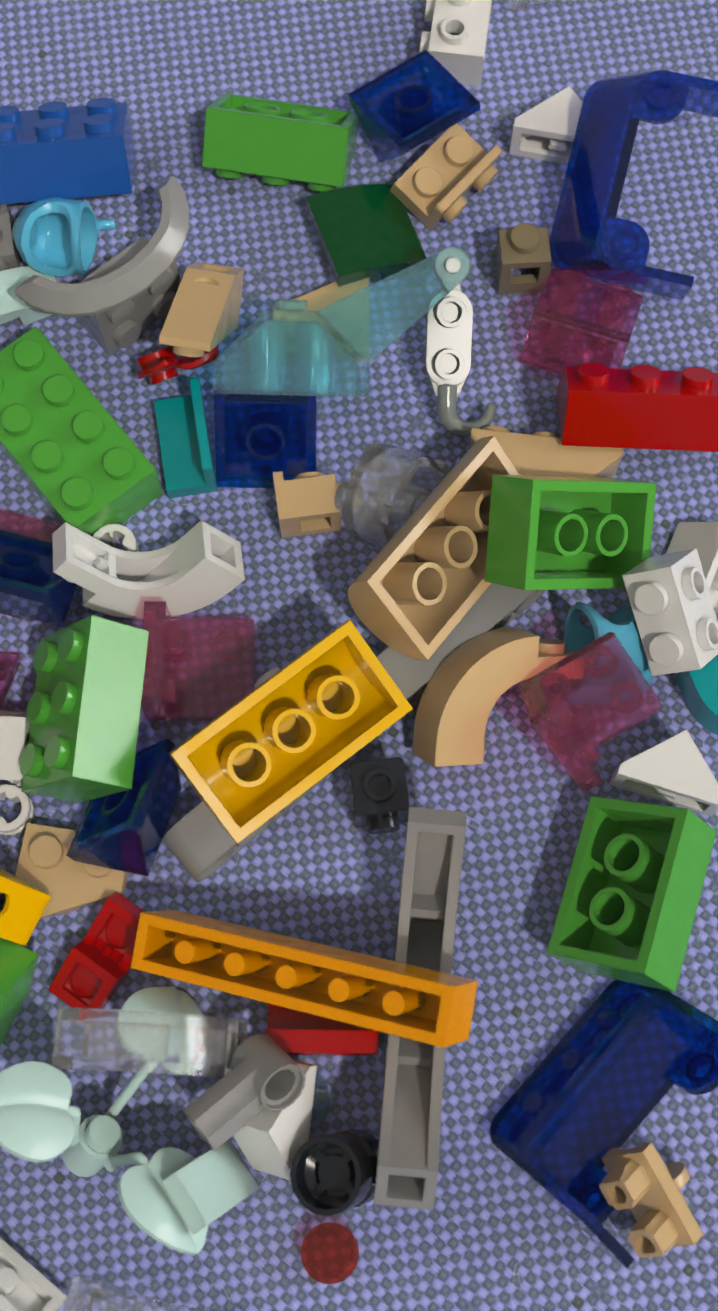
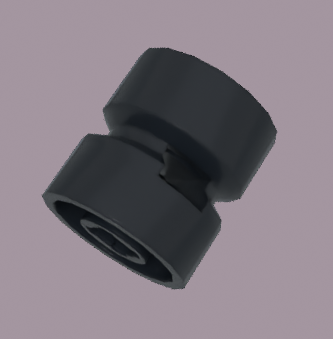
[290,1128,379,1216]

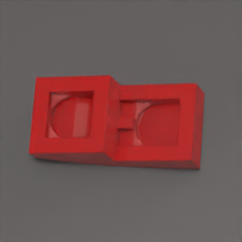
[48,892,145,1022]

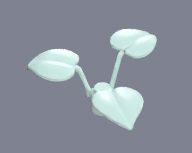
[0,986,208,1256]

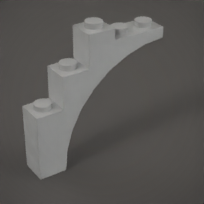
[374,807,467,1210]

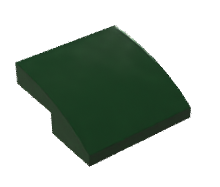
[306,184,429,287]

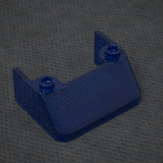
[549,70,718,300]
[490,979,718,1268]

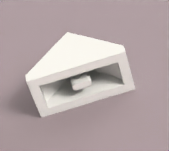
[509,86,609,170]
[610,730,718,817]
[233,1059,317,1181]

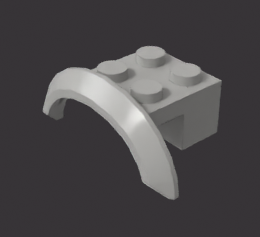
[14,176,189,356]

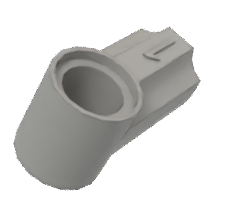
[183,1034,306,1151]

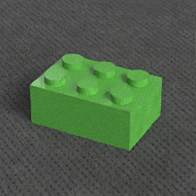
[485,474,657,590]
[20,615,149,803]
[547,796,717,992]

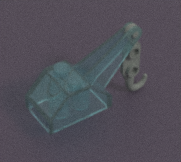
[213,247,496,437]

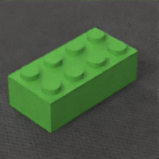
[0,326,163,537]

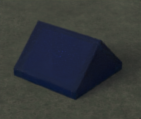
[348,50,480,163]
[214,389,319,488]
[0,530,77,627]
[66,738,181,876]

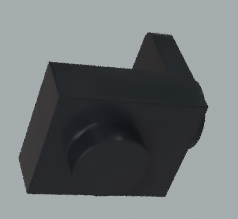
[350,757,410,834]

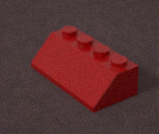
[556,363,718,452]

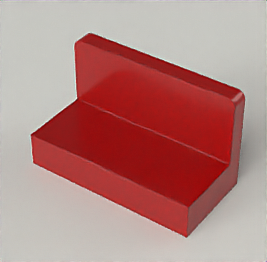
[265,1003,379,1056]

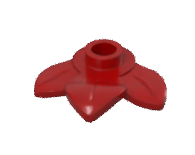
[136,344,219,385]

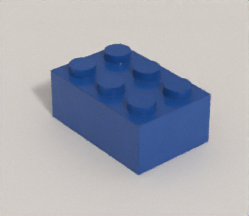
[0,98,135,205]

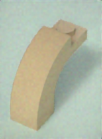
[412,627,585,767]

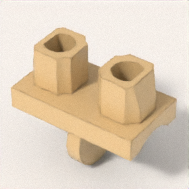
[599,1142,703,1258]

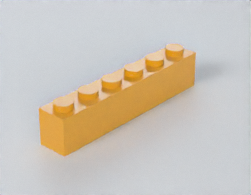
[131,910,478,1048]

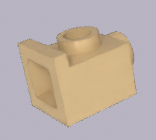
[272,471,349,538]

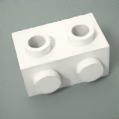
[419,0,492,87]
[622,548,718,676]

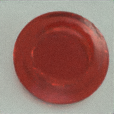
[301,1222,359,1284]

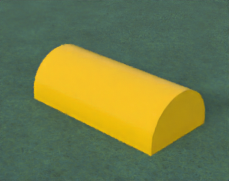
[169,620,413,844]

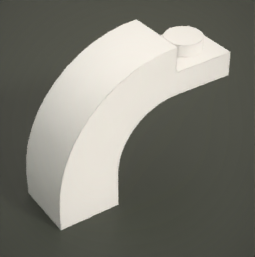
[52,520,245,619]

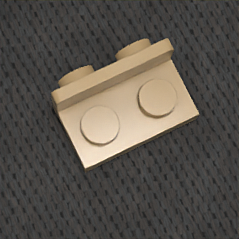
[390,121,503,231]

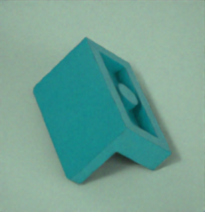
[154,377,218,499]

